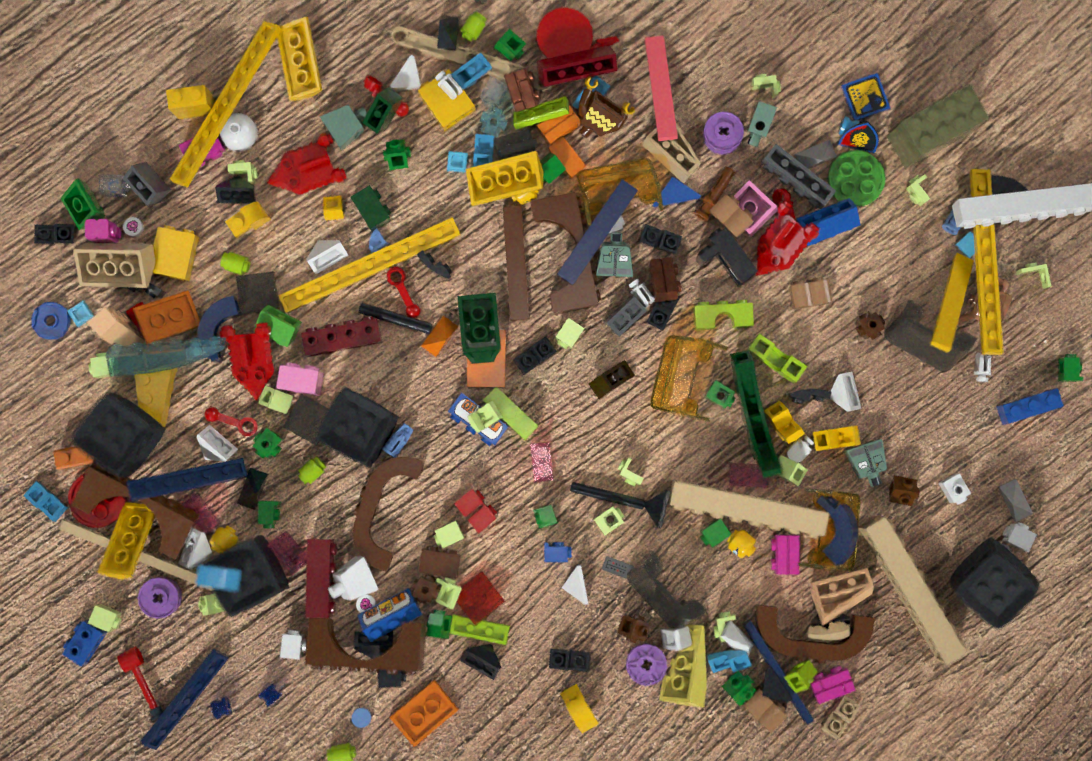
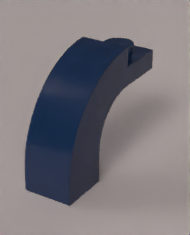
[198,296,242,363]
[817,496,858,565]

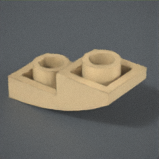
[808,622,850,642]
[820,695,861,740]

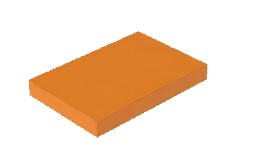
[133,290,200,345]
[467,330,506,388]
[389,679,459,747]

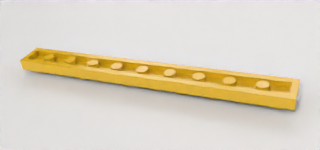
[170,21,281,188]
[969,169,1003,355]
[278,217,461,314]

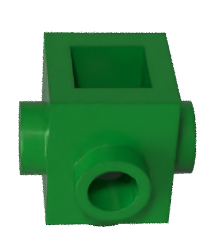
[383,139,411,170]
[253,428,285,459]
[721,671,757,706]

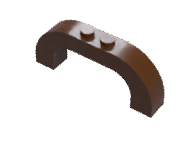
[353,457,425,572]
[755,604,875,663]

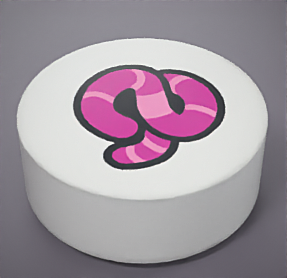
[123,217,144,237]
[356,594,376,613]

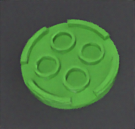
[827,150,885,207]

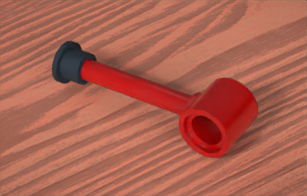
[117,646,163,721]

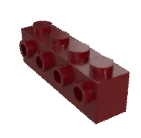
[537,45,618,87]
[301,316,383,357]
[305,539,337,618]

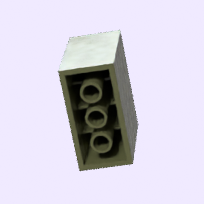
[887,84,989,169]

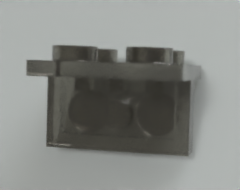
[493,129,538,160]

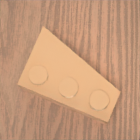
[87,307,145,356]
[810,568,874,626]

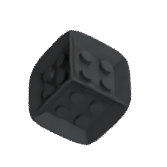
[315,387,399,468]
[72,392,166,477]
[203,535,289,617]
[950,537,1040,630]

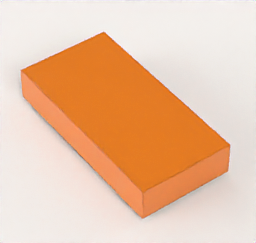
[548,137,586,179]

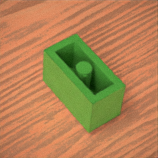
[253,305,302,347]

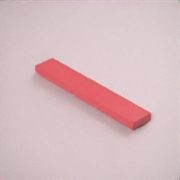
[645,36,678,141]

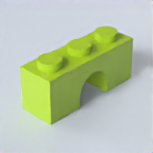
[693,300,754,330]
[747,333,807,384]
[483,387,538,441]

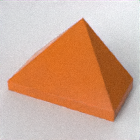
[421,315,459,357]

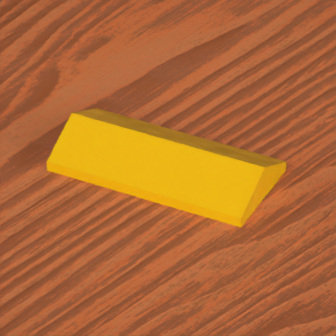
[277,17,322,101]
[466,151,544,206]
[98,502,155,580]

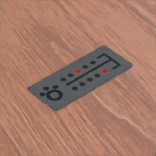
[602,556,637,581]

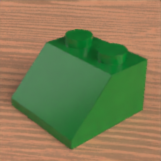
[60,178,106,231]

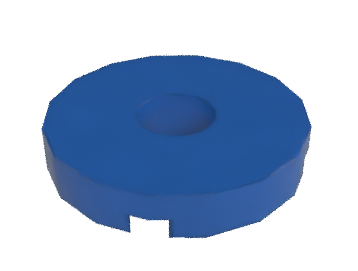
[31,302,71,340]

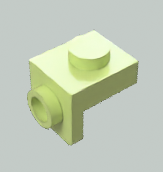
[751,74,781,98]
[228,160,258,184]
[906,174,930,206]
[467,401,503,433]
[618,457,644,487]
[436,577,462,609]
[198,594,224,616]
[713,611,736,642]

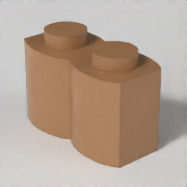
[709,194,754,239]
[789,277,833,310]
[743,688,787,734]

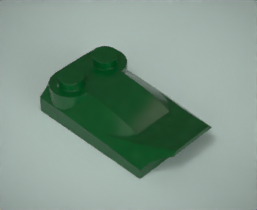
[457,293,501,364]

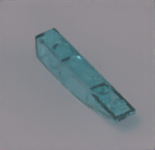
[106,336,226,376]

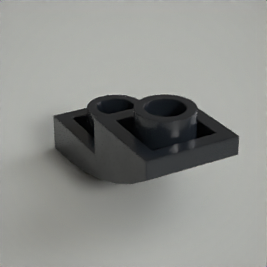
[34,224,74,245]
[638,224,682,255]
[417,250,453,281]
[127,283,166,298]
[646,296,680,331]
[513,336,557,375]
[788,389,832,405]
[549,648,591,672]

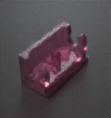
[530,442,554,482]
[728,462,769,488]
[182,493,222,535]
[267,531,307,575]

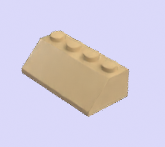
[73,243,156,288]

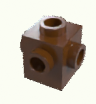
[855,311,885,340]
[889,475,920,506]
[411,574,441,604]
[617,614,651,643]

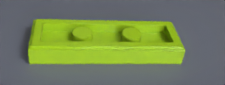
[513,96,569,130]
[450,614,510,645]

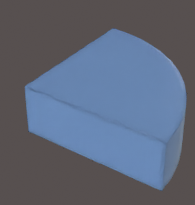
[369,228,388,254]

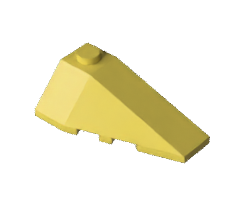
[659,625,707,707]

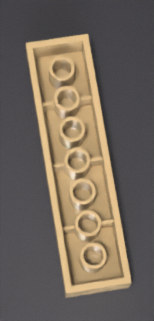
[668,480,829,539]
[858,516,967,666]

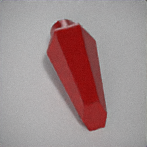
[590,36,620,49]

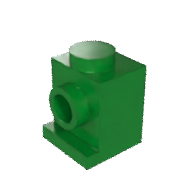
[493,28,527,62]
[1058,354,1084,382]
[704,380,736,409]
[258,501,281,528]
[533,504,557,528]
[426,609,452,639]

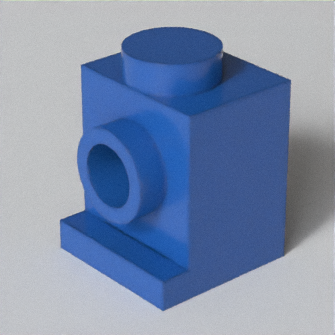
[544,542,572,562]

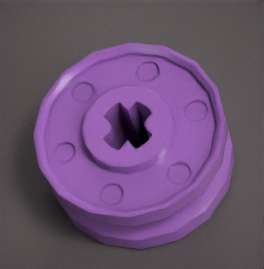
[703,112,744,155]
[138,576,182,619]
[626,643,667,686]

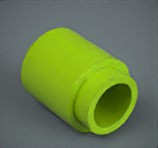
[461,11,487,41]
[220,252,251,275]
[298,456,327,484]
[327,742,356,761]

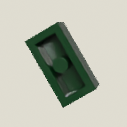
[362,87,404,134]
[351,185,392,232]

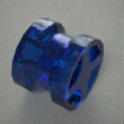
[258,683,282,708]
[210,696,232,720]

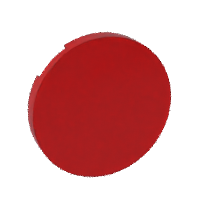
[537,7,593,58]
[68,473,127,528]

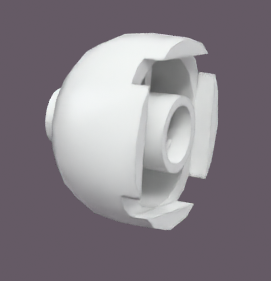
[219,113,258,152]

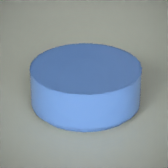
[352,707,372,728]

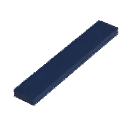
[557,180,638,285]
[127,458,248,501]
[743,620,814,725]
[140,649,229,750]

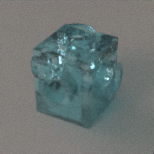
[479,106,508,138]

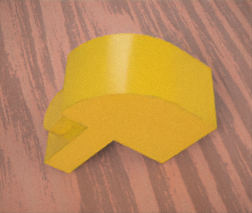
[225,201,271,238]
[764,401,805,444]
[813,425,861,451]
[560,684,599,733]

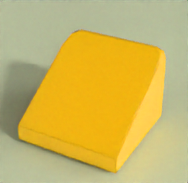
[323,195,344,220]

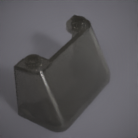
[884,299,977,372]
[627,550,708,629]

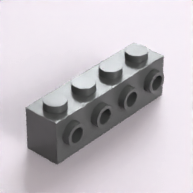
[761,144,836,209]

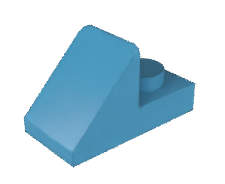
[451,52,492,90]

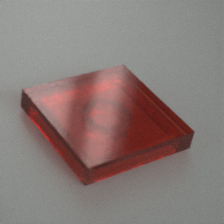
[456,571,506,626]

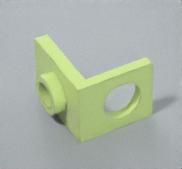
[1016,262,1051,289]

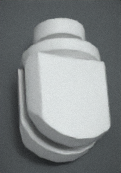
[435,70,463,100]
[629,278,655,308]
[973,353,991,382]
[787,435,814,463]

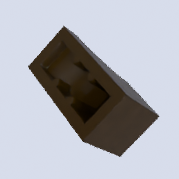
[588,360,635,399]

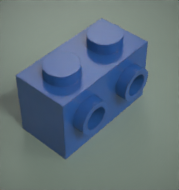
[62,620,108,667]

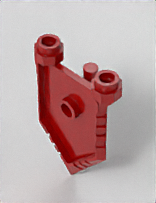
[267,132,347,195]
[756,199,820,276]
[219,322,274,401]

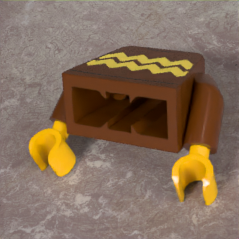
[578,77,635,138]

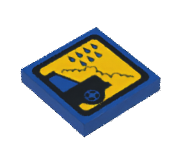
[841,73,890,121]

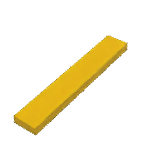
[930,253,974,352]

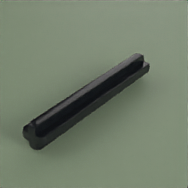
[359,303,432,334]
[570,482,645,510]

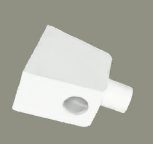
[328,556,379,600]

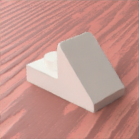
[660,626,692,651]

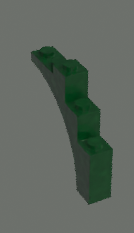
[730,350,782,478]

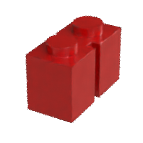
[454,489,497,533]

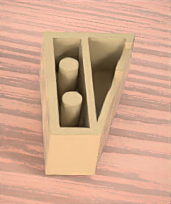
[642,123,700,184]

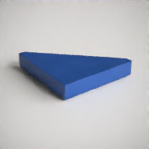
[653,176,701,208]

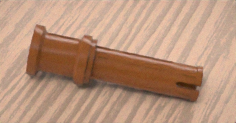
[693,166,736,222]

